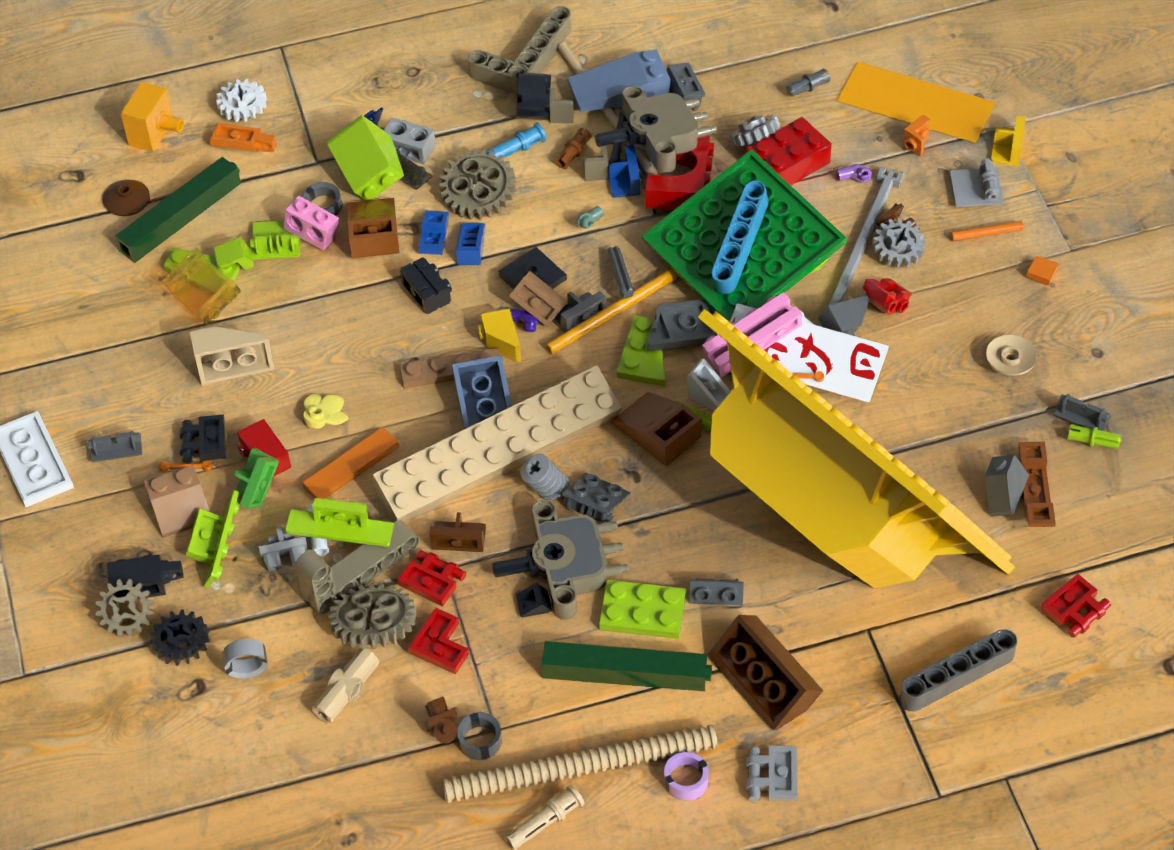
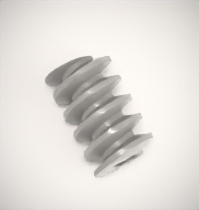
[521,454,570,501]

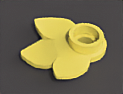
[303,394,349,429]

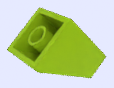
[327,115,404,201]

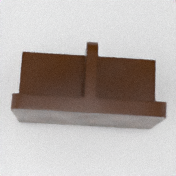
[429,512,486,552]

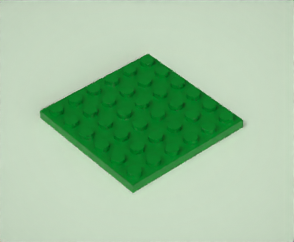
[642,149,847,323]

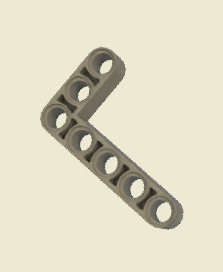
[468,6,571,94]
[296,520,420,614]

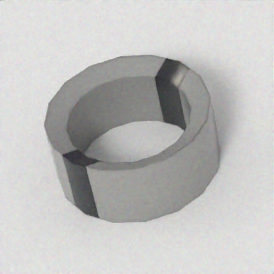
[222,639,268,679]

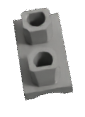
[258,526,308,572]

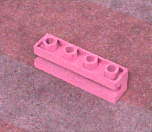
[702,292,802,378]

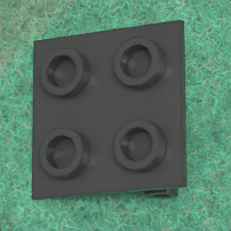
[562,473,631,523]

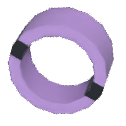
[664,752,709,801]

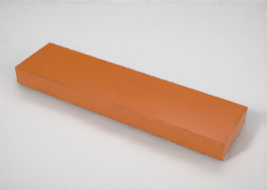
[302,427,399,499]

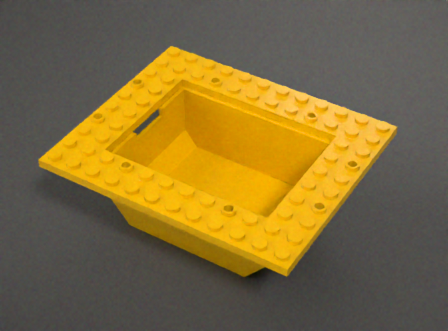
[698,309,1015,588]

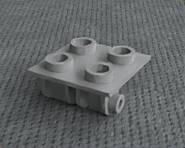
[950,159,1004,207]

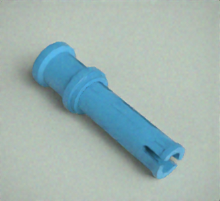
[486,122,547,158]

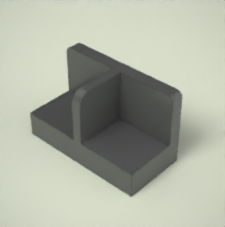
[552,291,606,333]

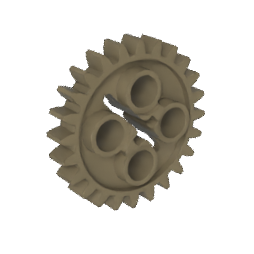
[439,148,516,220]
[329,583,416,650]

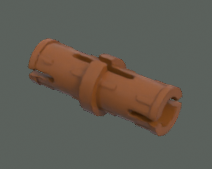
[555,128,592,169]

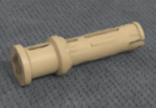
[504,784,585,850]

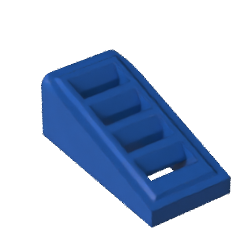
[456,223,485,265]

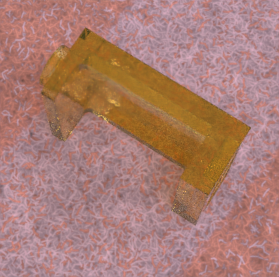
[162,248,241,325]

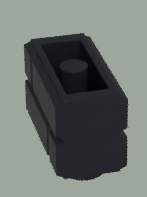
[400,257,452,314]

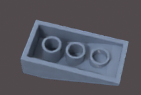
[567,49,670,112]
[452,355,512,429]

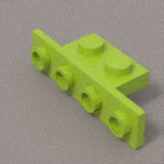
[185,490,240,588]
[286,498,394,547]

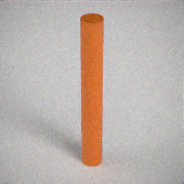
[951,221,1024,241]

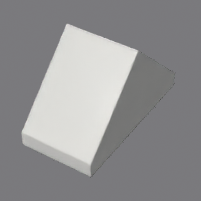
[687,358,731,411]

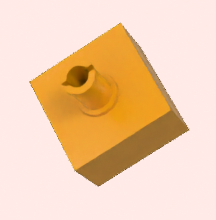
[121,82,184,152]

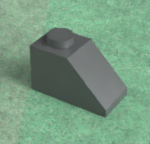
[818,295,869,336]
[985,455,1029,517]

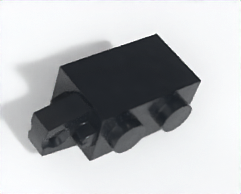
[107,554,184,603]

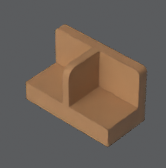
[509,271,567,327]

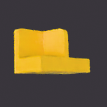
[991,115,1026,167]

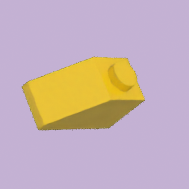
[477,308,521,362]

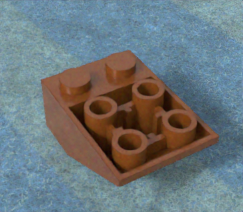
[347,198,400,258]
[612,392,702,466]

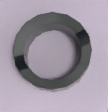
[303,182,342,216]
[457,712,502,760]

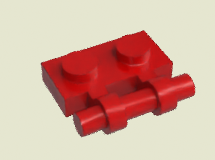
[397,550,466,607]
[1040,573,1111,638]

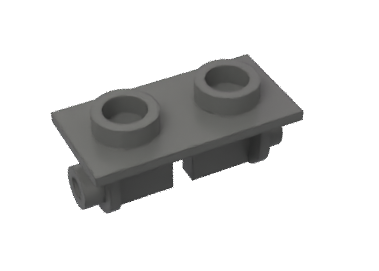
[1054,394,1111,431]
[88,431,142,462]
[690,577,744,605]

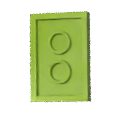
[599,580,686,639]

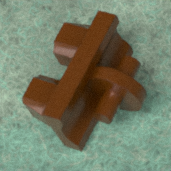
[425,696,458,743]

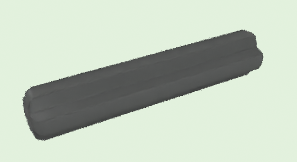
[607,246,634,299]

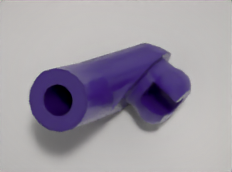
[510,309,538,333]

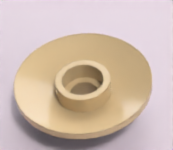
[986,335,1037,376]

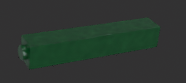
[115,157,241,263]
[542,641,712,692]

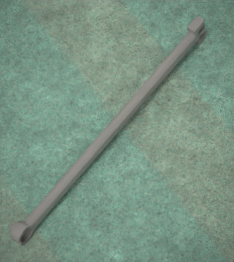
[818,166,904,327]

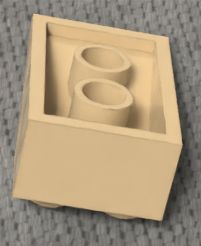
[190,326,275,385]

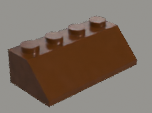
[707,615,824,730]

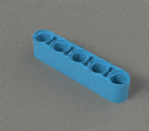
[712,181,768,294]

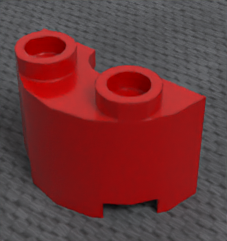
[862,278,912,315]

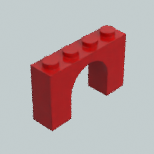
[645,135,714,210]

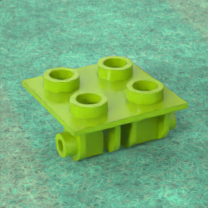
[250,221,300,260]

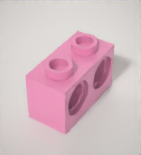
[284,196,339,251]

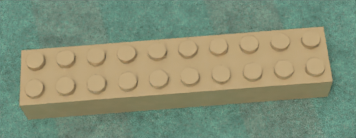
[371,365,622,523]

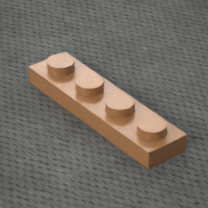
[400,348,500,388]

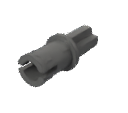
[786,68,830,97]

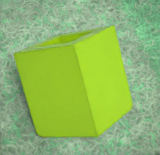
[214,237,254,270]

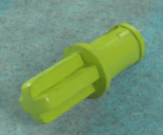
[1068,424,1121,449]

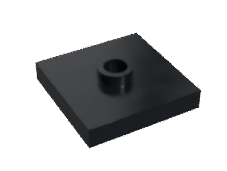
[499,247,567,290]

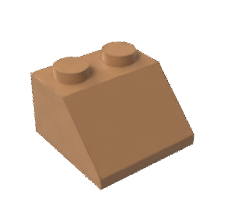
[144,465,210,538]

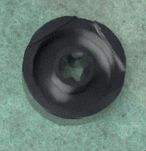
[516,72,551,120]

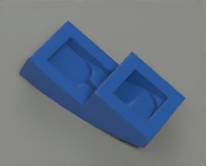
[418,210,449,255]

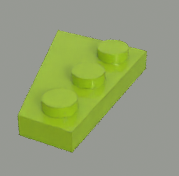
[617,315,665,387]

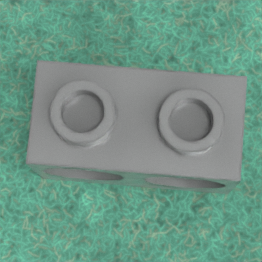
[384,118,436,164]

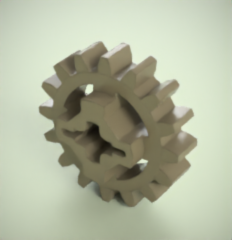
[95,579,154,637]

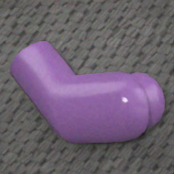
[836,164,872,183]

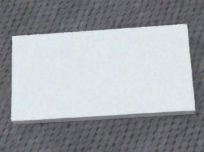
[0,411,74,507]

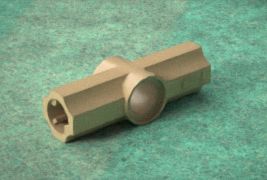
[312,648,379,723]

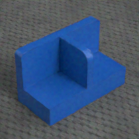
[608,145,640,198]

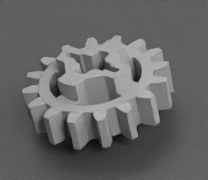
[730,115,781,147]
[872,218,926,269]

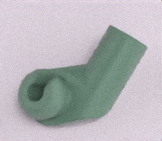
[577,206,604,229]

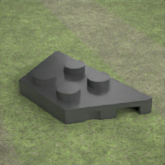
[647,299,718,351]

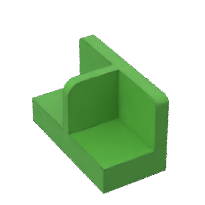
[234,448,279,509]

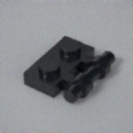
[179,414,226,464]

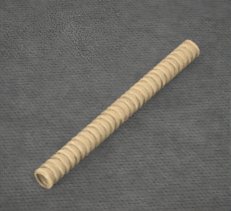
[442,724,717,803]

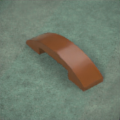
[1018,442,1056,527]

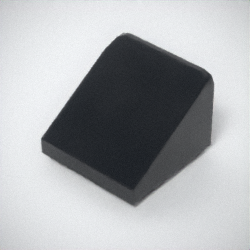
[515,583,552,618]

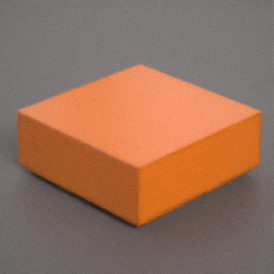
[1026,255,1059,286]

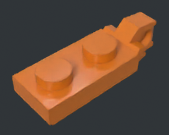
[210,123,277,152]

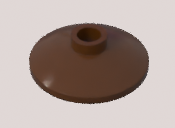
[103,180,150,216]

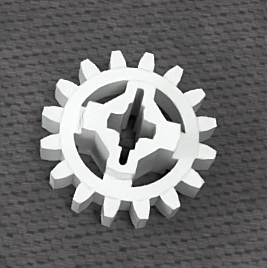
[216,79,267,122]

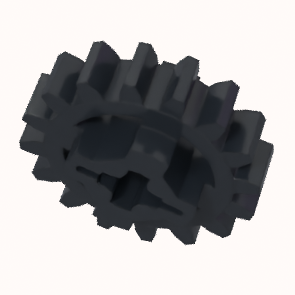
[150,610,210,666]

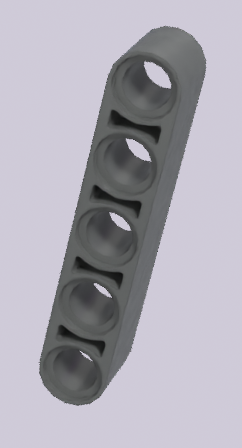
[900,629,1017,712]

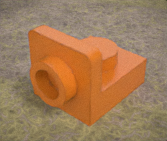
[903,115,930,156]

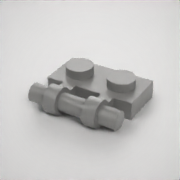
[746,746,797,802]

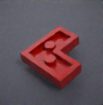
[408,607,469,675]

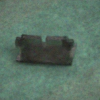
[396,149,433,190]

